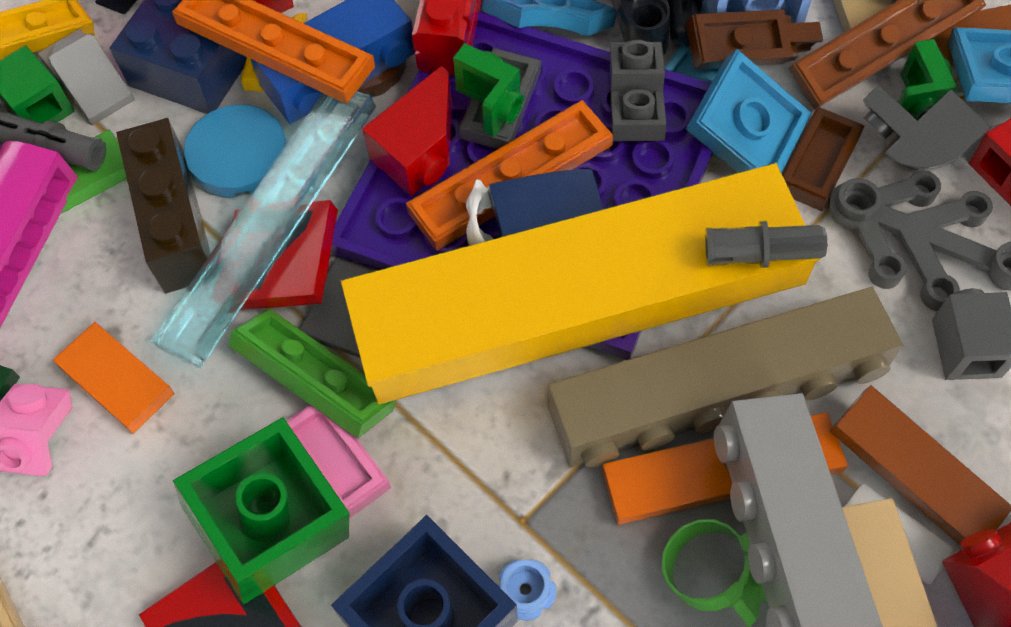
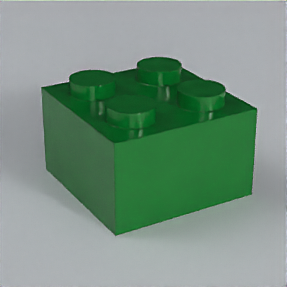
[173,417,350,605]

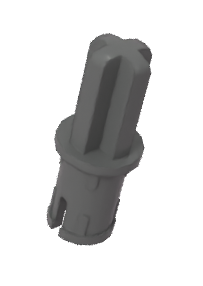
[705,220,828,268]

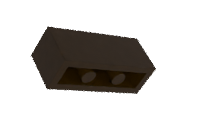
[116,118,217,294]

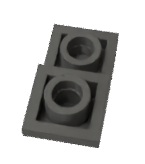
[610,40,666,141]

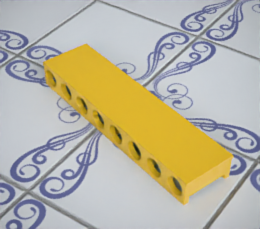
[341,163,820,404]

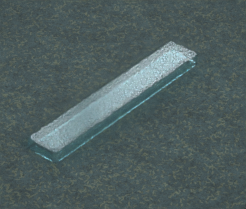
[151,91,377,369]

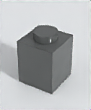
[932,288,1011,380]

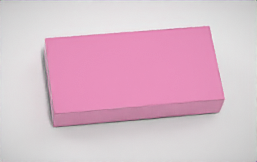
[286,405,391,518]

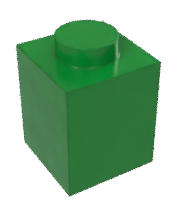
[0,45,75,123]

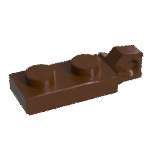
[685,9,823,70]

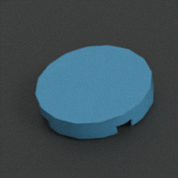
[183,105,288,198]

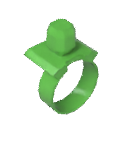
[662,519,767,627]

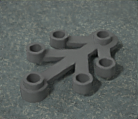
[828,171,1011,311]

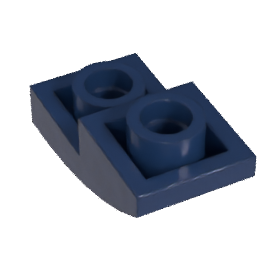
[487,169,604,237]

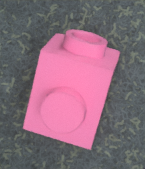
[0,384,73,476]

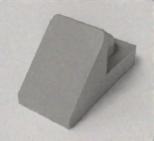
[38,29,135,125]

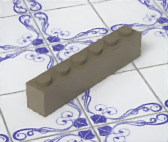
[547,286,903,468]

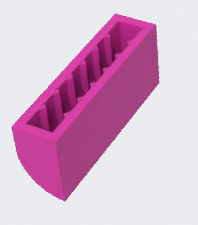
[0,141,78,328]

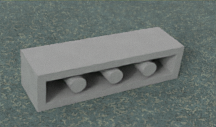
[714,393,883,627]

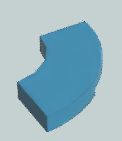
[481,0,618,36]

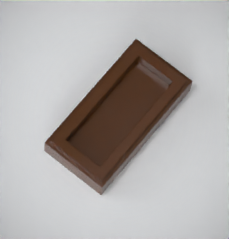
[782,106,865,212]

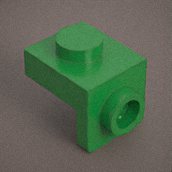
[897,39,957,121]
[453,43,524,137]

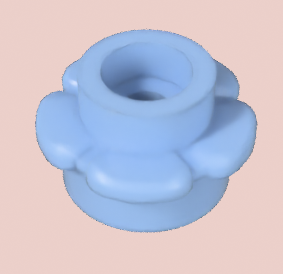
[498,559,556,621]

